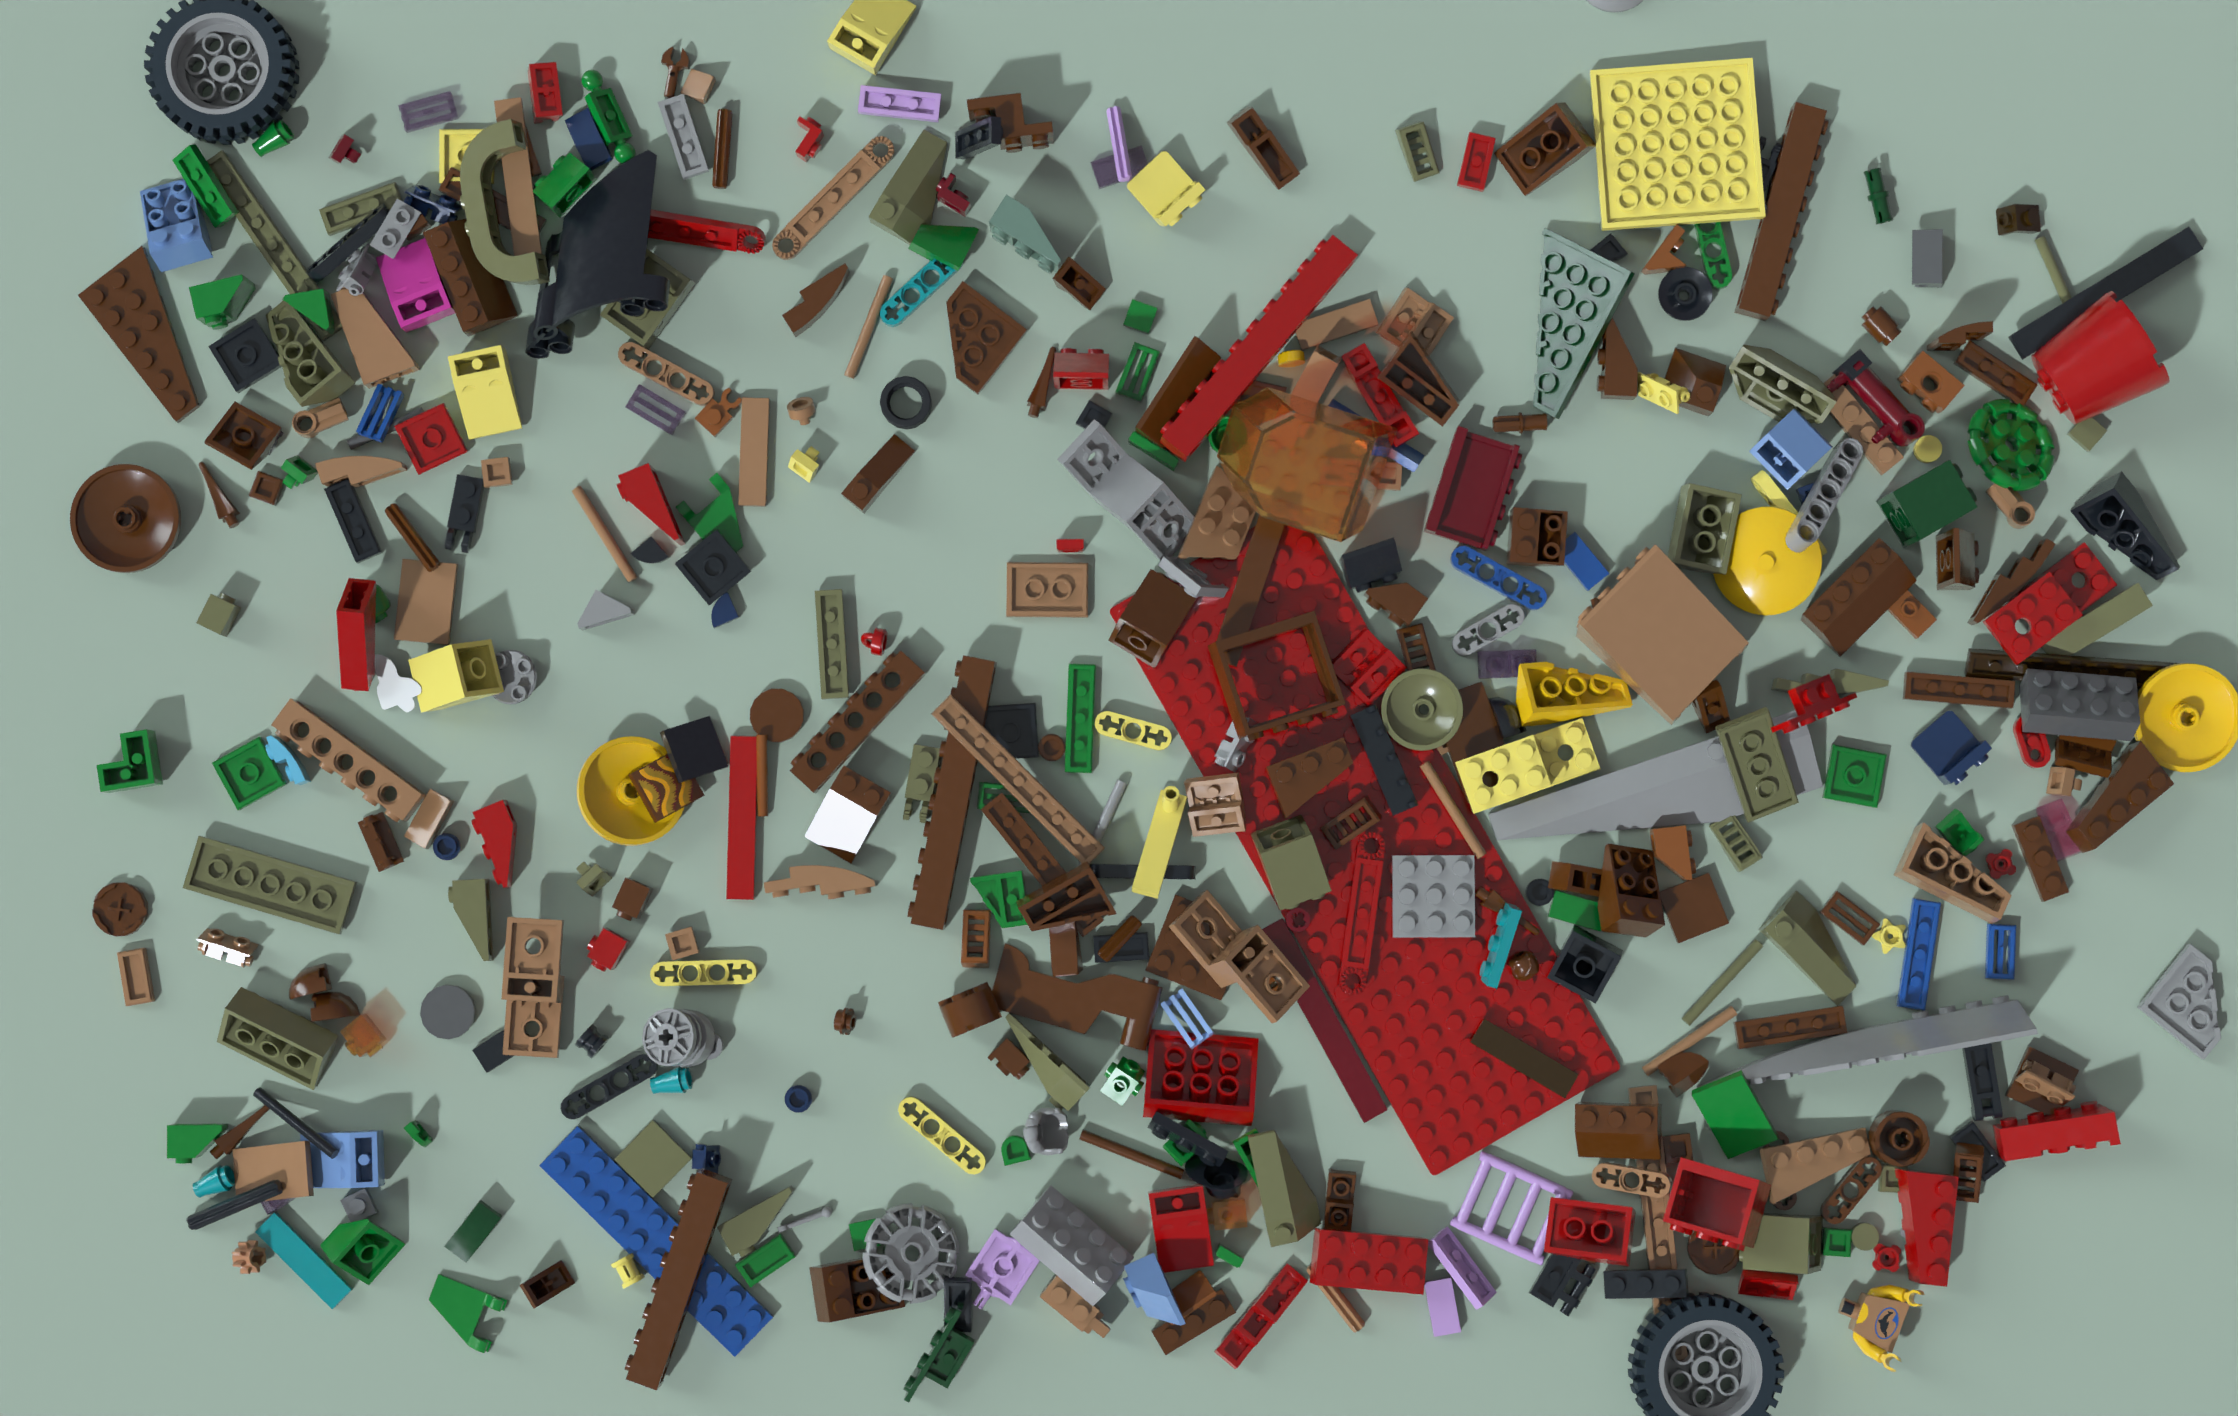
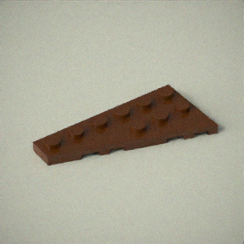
[78,246,200,423]

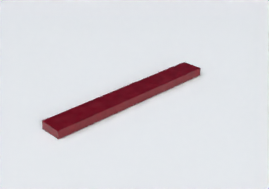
[1262,918,1388,1123]

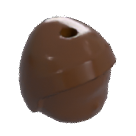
[1508,951,1539,981]

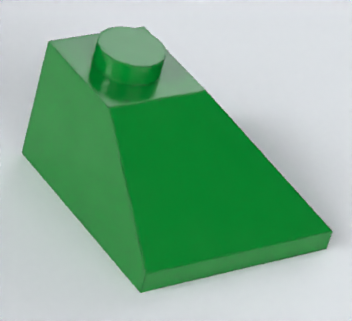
[320,1219,406,1285]

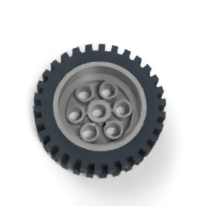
[144,0,300,145]
[1628,1292,1784,1416]

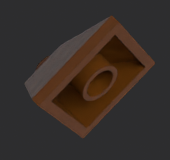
[1664,348,1726,416]

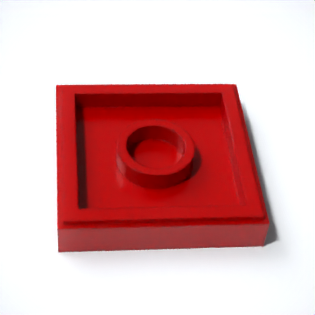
[394,403,468,475]

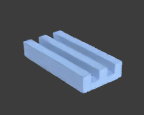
[1160,989,1214,1049]

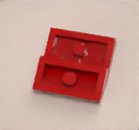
[1332,628,1407,706]

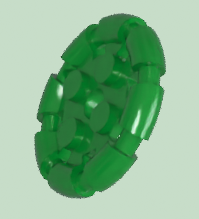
[1967,399,2055,491]

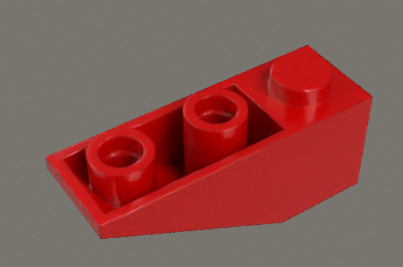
[471,800,517,888]

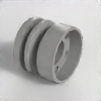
[642,1008,715,1067]

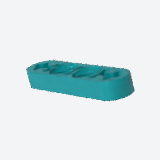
[880,259,964,327]

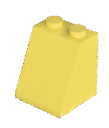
[408,639,504,713]

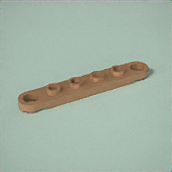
[772,136,895,260]

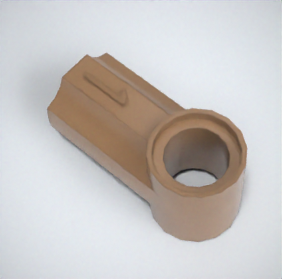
[292,398,349,438]
[1985,484,2035,529]

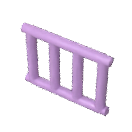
[1450,1151,1573,1265]

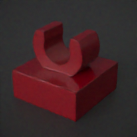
[328,134,361,164]

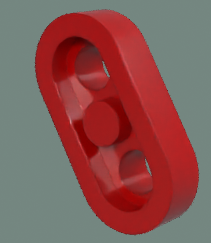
[2013,716,2051,768]

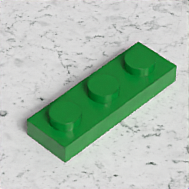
[172,144,239,228]

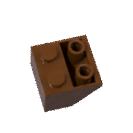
[1506,507,1568,567]

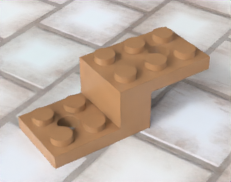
[1169,890,1310,1023]
[501,917,565,1058]

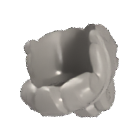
[1023,1108,1069,1155]

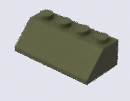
[217,987,338,1090]

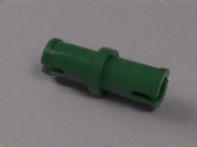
[1864,168,1893,225]

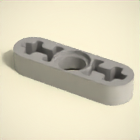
[1452,604,1524,656]

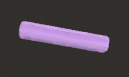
[1106,106,1132,182]

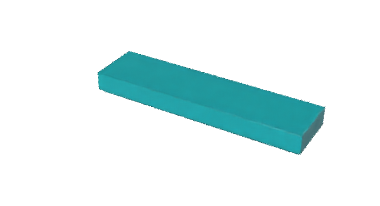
[255,1212,353,1309]

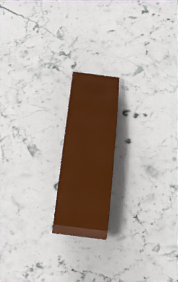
[1967,538,2056,625]

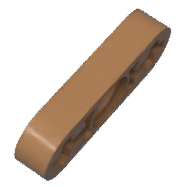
[1592,1162,1673,1198]

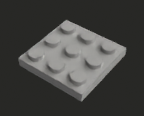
[1392,855,1475,938]

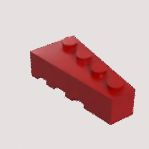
[1895,1168,1959,1287]

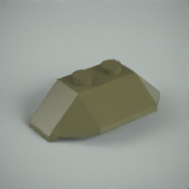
[1729,344,1837,424]

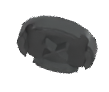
[420,985,476,1039]

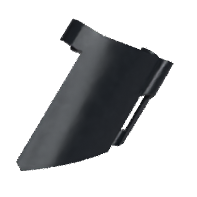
[525,150,670,359]

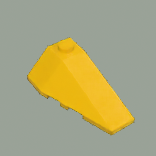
[1516,662,1633,727]

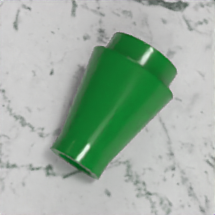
[252,120,294,157]

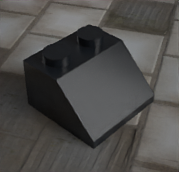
[1339,537,1402,593]
[1547,924,1623,1004]

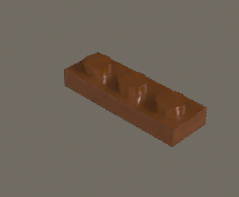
[2012,816,2069,902]
[1151,1288,1236,1355]

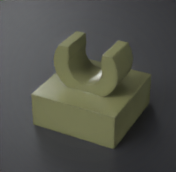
[576,862,612,897]

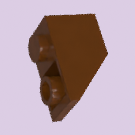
[1364,583,1428,627]

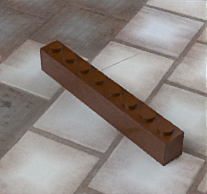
[1734,102,1829,321]
[625,1168,733,1391]

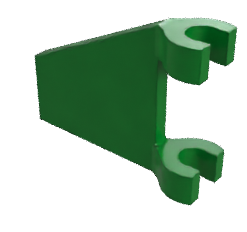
[675,473,744,552]
[429,1274,509,1353]

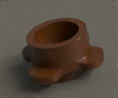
[834,1008,856,1035]

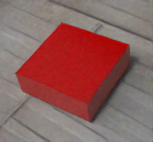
[1056,539,1084,553]

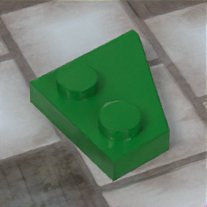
[970,870,1028,928]

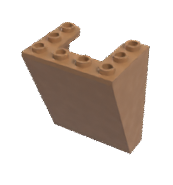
[1576,544,1749,725]

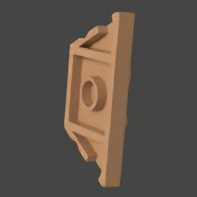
[1178,466,1256,559]

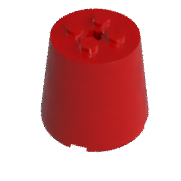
[2031,291,2170,425]

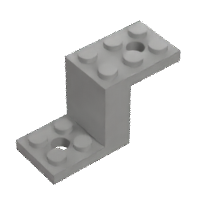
[1057,419,1194,561]

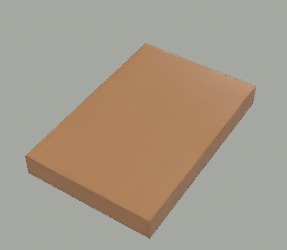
[394,559,458,645]
[1006,562,1088,618]
[233,1141,314,1201]

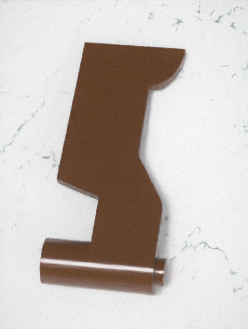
[992,943,1163,1051]

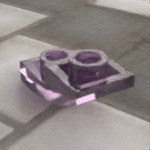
[1477,649,1537,679]

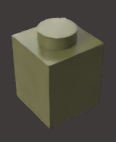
[196,592,241,637]

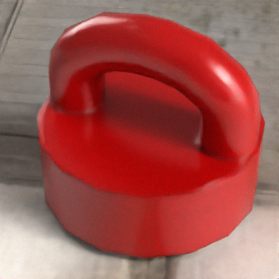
[861,628,888,656]

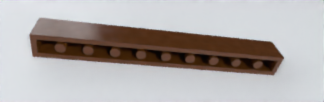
[907,655,997,930]

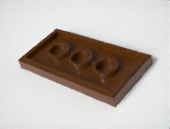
[1445,681,1505,802]

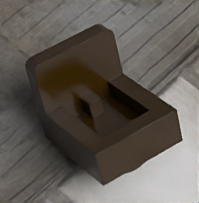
[1996,204,2041,236]

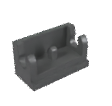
[1912,229,1943,288]

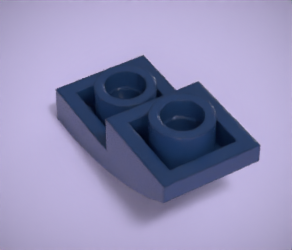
[565,108,613,171]

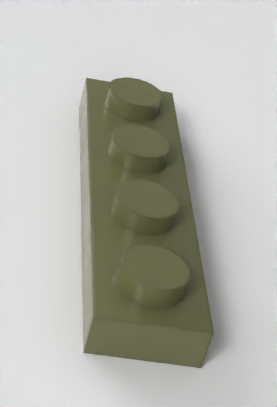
[815,589,849,700]

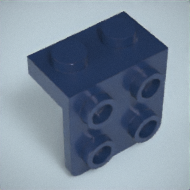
[1911,711,1992,785]

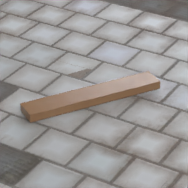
[494,97,542,256]

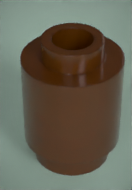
[1861,306,1902,346]

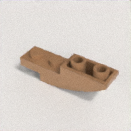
[764,865,877,900]

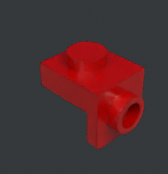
[795,116,824,163]

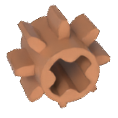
[232,1240,266,1274]

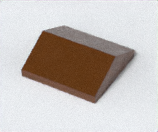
[205,401,282,470]

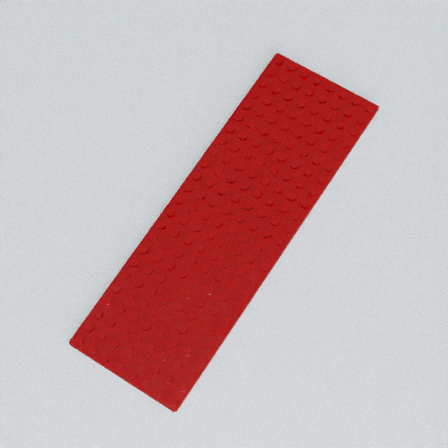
[1110,505,1620,1175]

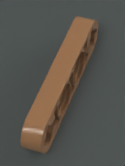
[618,342,715,406]

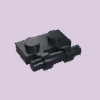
[1528,1254,1596,1317]

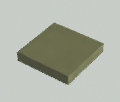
[614,1120,692,1198]

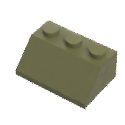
[1668,483,1742,575]

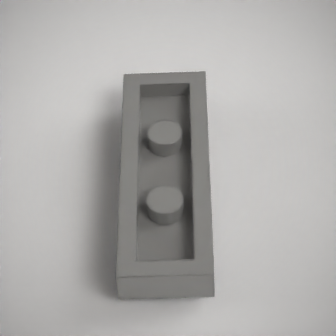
[658,94,709,180]

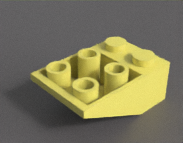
[827,0,917,76]
[448,345,523,440]

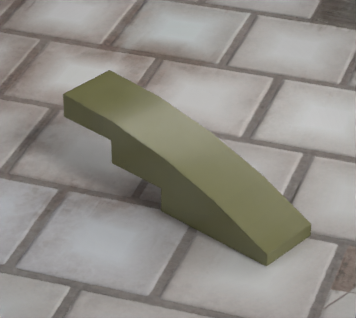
[2042,583,2153,656]
[1771,669,1889,695]

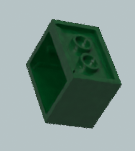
[1876,460,1978,548]

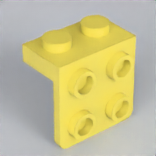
[1127,151,1205,226]

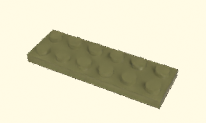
[183,836,357,934]

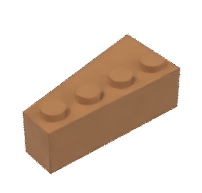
[1894,822,2012,924]

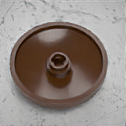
[70,464,181,573]

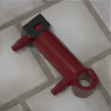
[1827,349,1925,446]

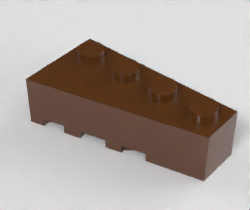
[2065,741,2174,853]

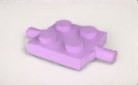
[965,1228,1040,1309]

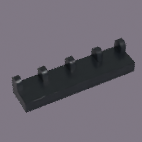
[1350,705,1419,816]

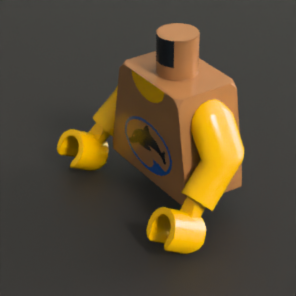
[1838,1284,1925,1372]

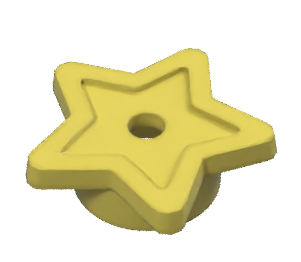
[1872,918,1906,954]

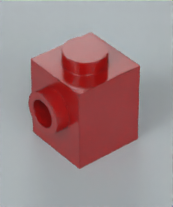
[587,928,631,972]

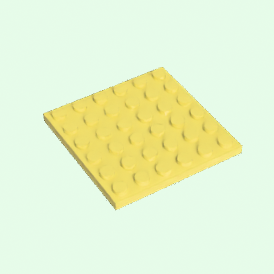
[1590,58,1766,231]

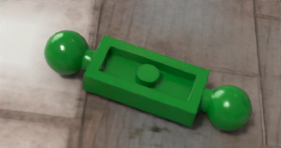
[581,70,636,164]

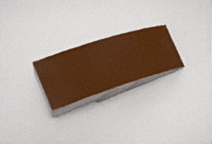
[1227,106,1300,190]
[782,264,850,337]

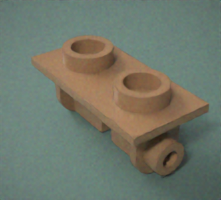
[197,928,259,968]
[2015,1060,2076,1106]

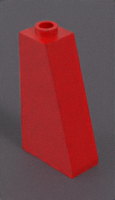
[336,578,376,691]

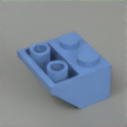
[1749,408,1833,490]

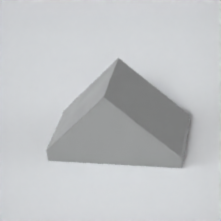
[577,590,635,631]

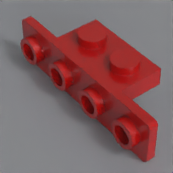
[1771,674,1857,734]

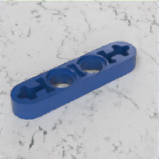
[1450,546,1547,610]

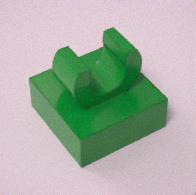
[281,455,318,489]

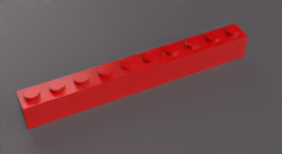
[1160,235,1358,463]

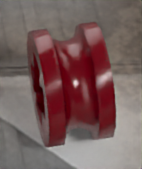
[1286,908,1310,932]

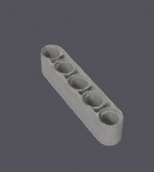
[1785,438,1863,553]

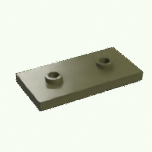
[1715,707,1799,823]

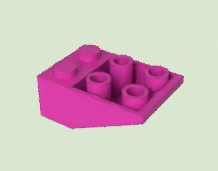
[376,238,455,333]

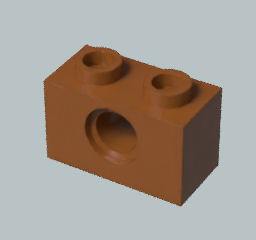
[1897,351,1965,413]

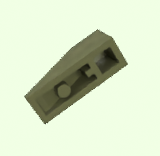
[448,879,493,961]
[717,1185,794,1257]

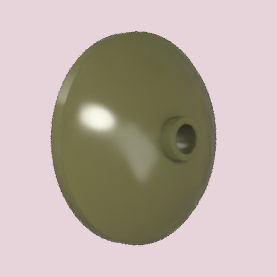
[1381,669,1464,751]

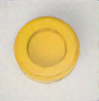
[1277,350,1305,368]

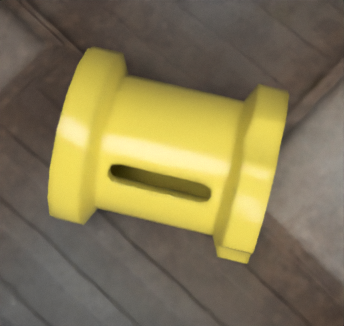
[611,1253,645,1289]

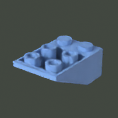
[140,179,213,272]
[300,1130,385,1188]

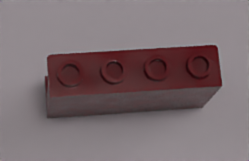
[1423,426,1522,551]

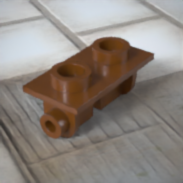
[358,812,404,872]

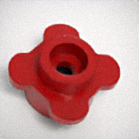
[1985,849,2016,879]
[1872,1243,1901,1272]

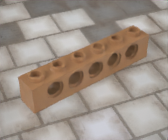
[271,698,426,822]

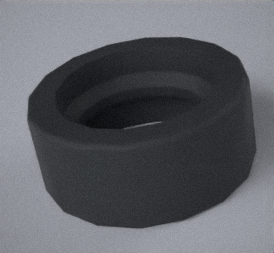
[880,376,932,429]

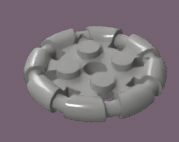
[863,1203,960,1304]

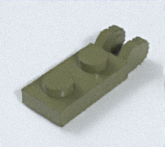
[903,744,940,823]

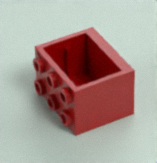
[1663,1157,1771,1251]

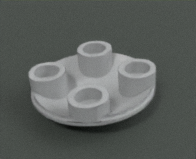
[492,650,537,704]

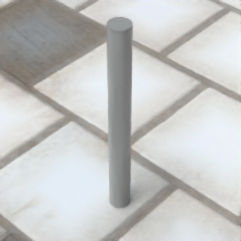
[1078,779,1127,866]

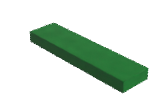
[1065,664,1096,773]

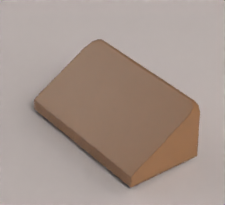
[404,789,454,849]

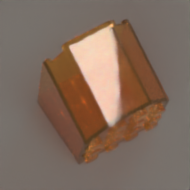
[1217,387,1397,542]

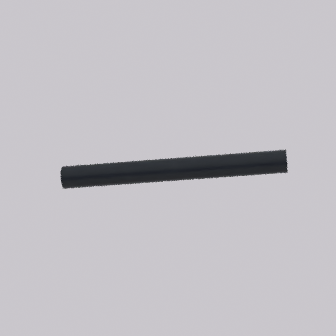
[253,1087,339,1159]

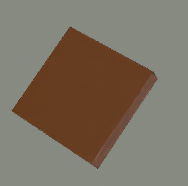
[1660,873,1729,943]
[2005,1046,2079,1115]

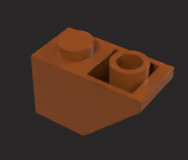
[1650,825,1696,880]

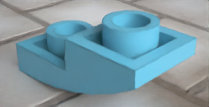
[265,735,311,785]

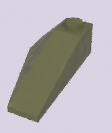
[869,129,947,245]
[266,300,355,407]
[1005,1013,1090,1111]
[1247,1130,1321,1247]

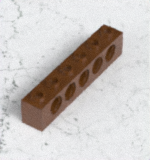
[790,651,926,794]

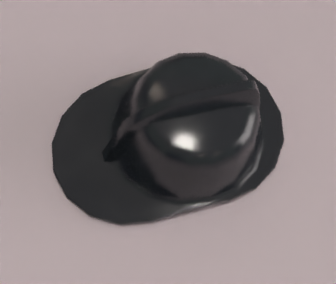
[1185,1154,1248,1199]

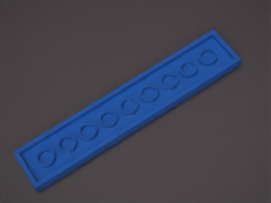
[539,1126,774,1357]

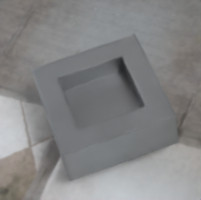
[340,1188,378,1222]

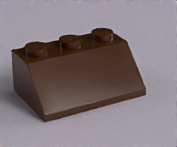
[1575,1102,1662,1160]

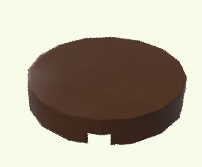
[750,688,804,742]
[92,882,148,936]
[1687,1231,1740,1275]

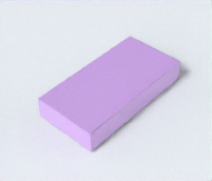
[1424,1277,1461,1337]

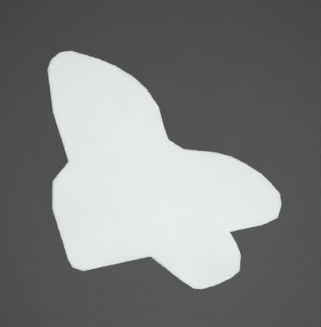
[375,654,421,712]

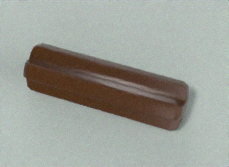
[1098,915,1142,962]

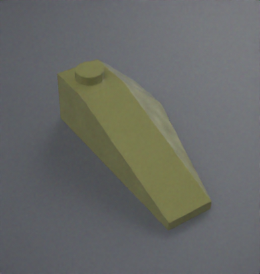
[1758,891,1856,1006]

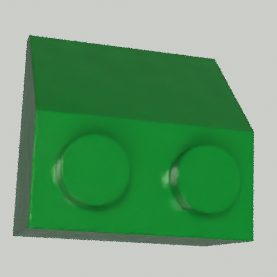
[533,153,597,218]
[189,274,256,330]

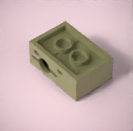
[600,249,695,349]

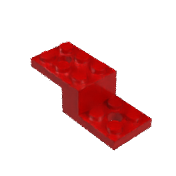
[1982,542,2117,665]

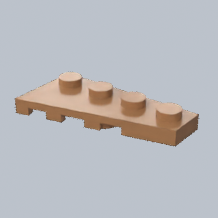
[1759,1127,1871,1204]

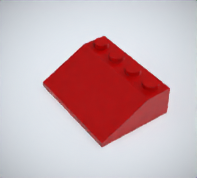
[1143,1029,1259,1126]

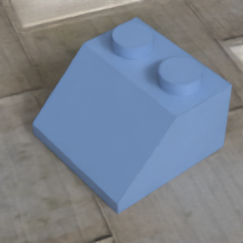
[1123,1253,1186,1326]

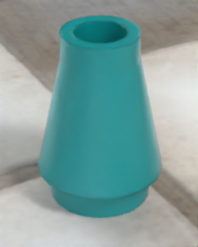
[650,1066,693,1094]
[193,1165,235,1198]

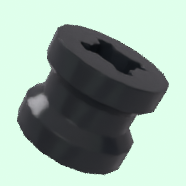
[575,1024,609,1059]

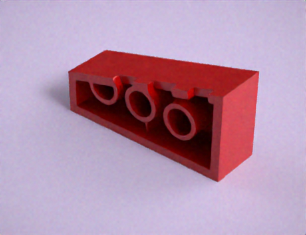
[1993,1101,2121,1161]

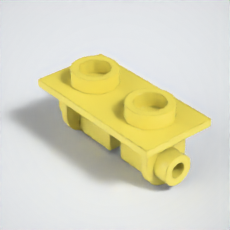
[1638,372,1690,414]

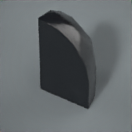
[1488,697,1527,739]

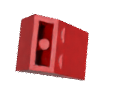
[1148,1184,1214,1273]

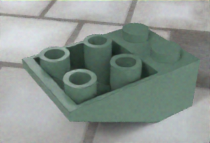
[989,194,1061,274]

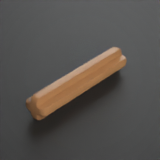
[1306,1264,1365,1333]

